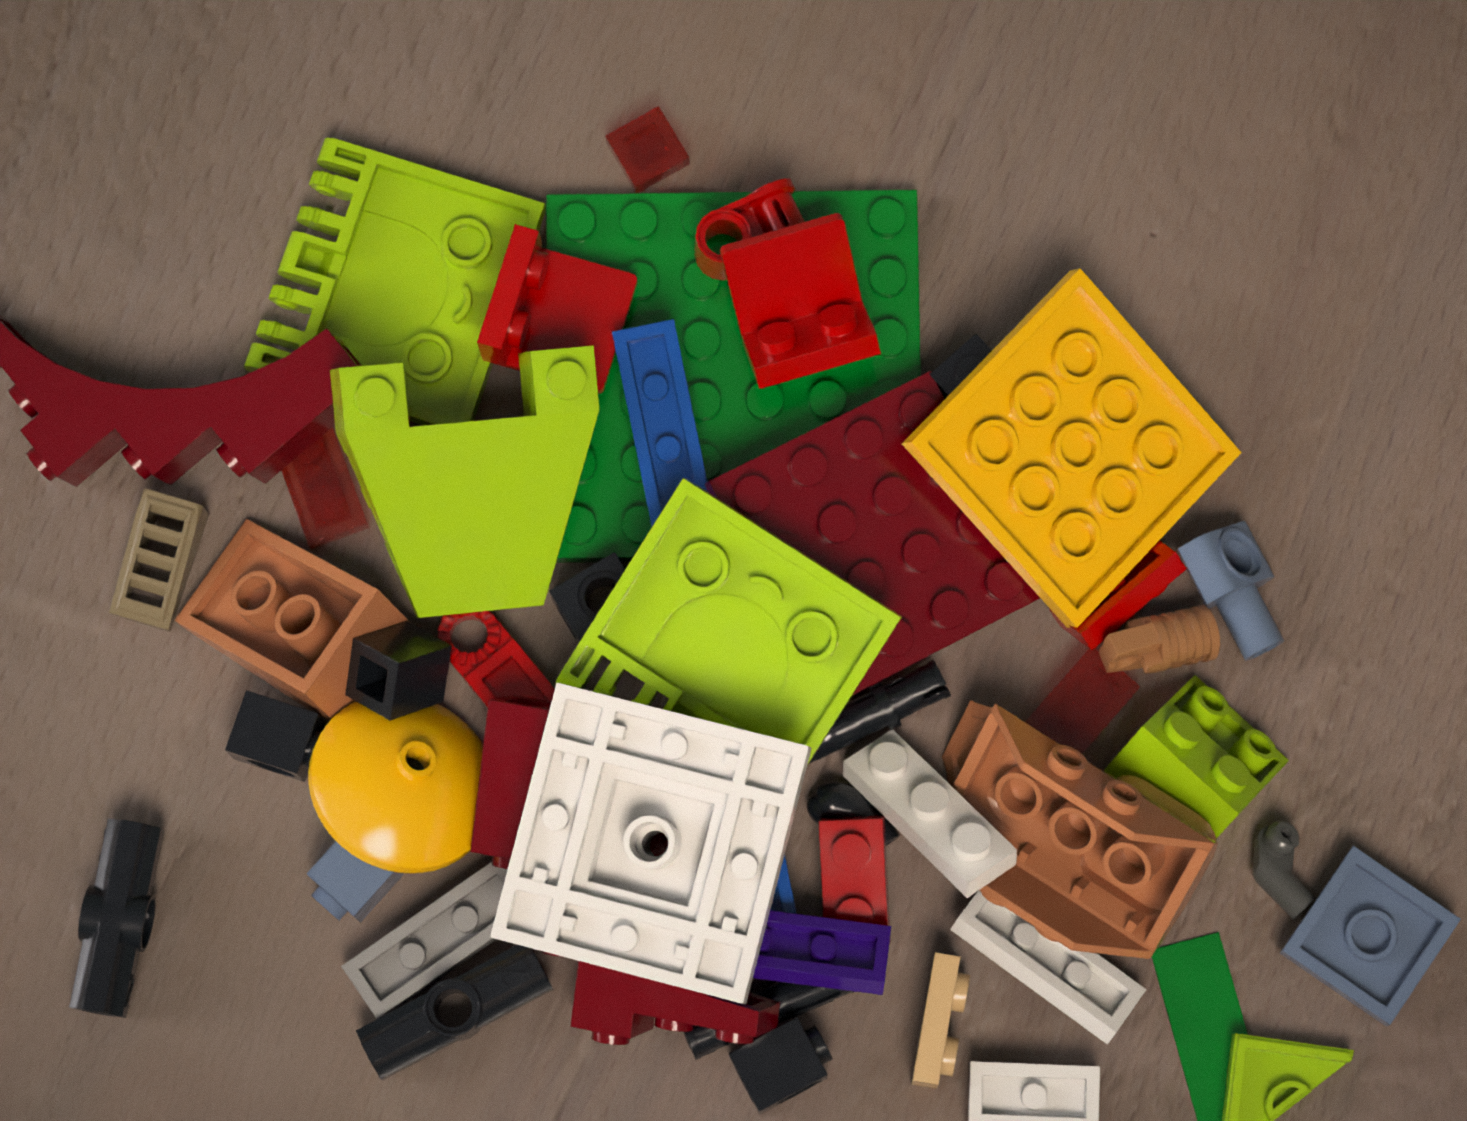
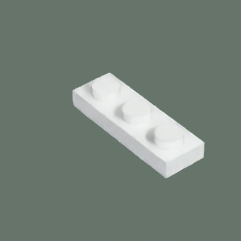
[843,730,1017,898]
[950,891,1147,1044]

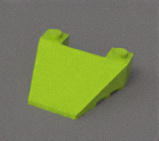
[330,346,600,618]

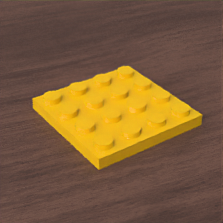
[902,268,1242,628]

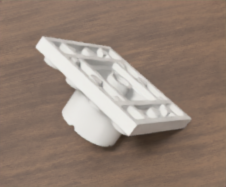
[490,683,812,1004]

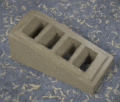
[109,489,209,632]

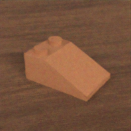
[175,519,411,721]

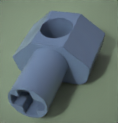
[1178,521,1285,661]

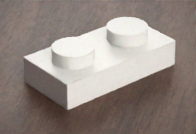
[968,1061,1100,1121]

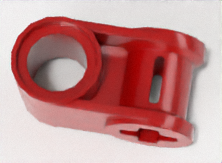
[694,178,805,281]

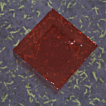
[605,106,690,193]

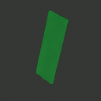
[1152,932,1248,1121]

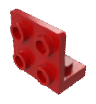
[720,213,881,389]
[477,224,638,394]

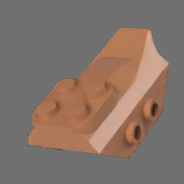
[942,700,1218,959]

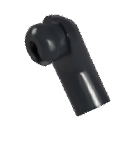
[807,781,900,846]

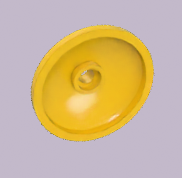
[308,702,483,873]

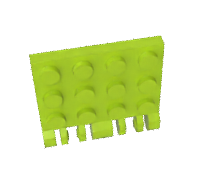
[244,138,546,425]
[555,478,903,766]

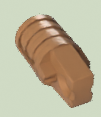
[1099,605,1220,674]

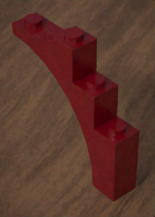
[0,315,362,487]
[470,695,780,1045]

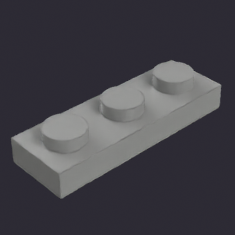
[341,862,508,1019]

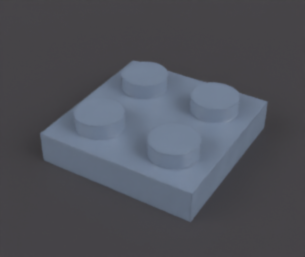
[1280,846,1461,1027]

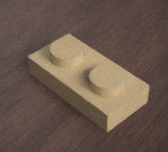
[911,952,970,1089]

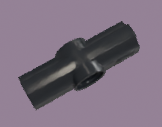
[69,818,164,1018]
[356,945,554,1081]

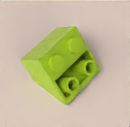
[1104,675,1289,839]

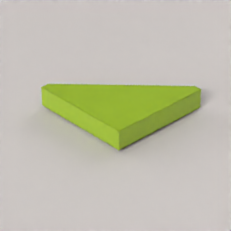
[1222,1033,1354,1121]

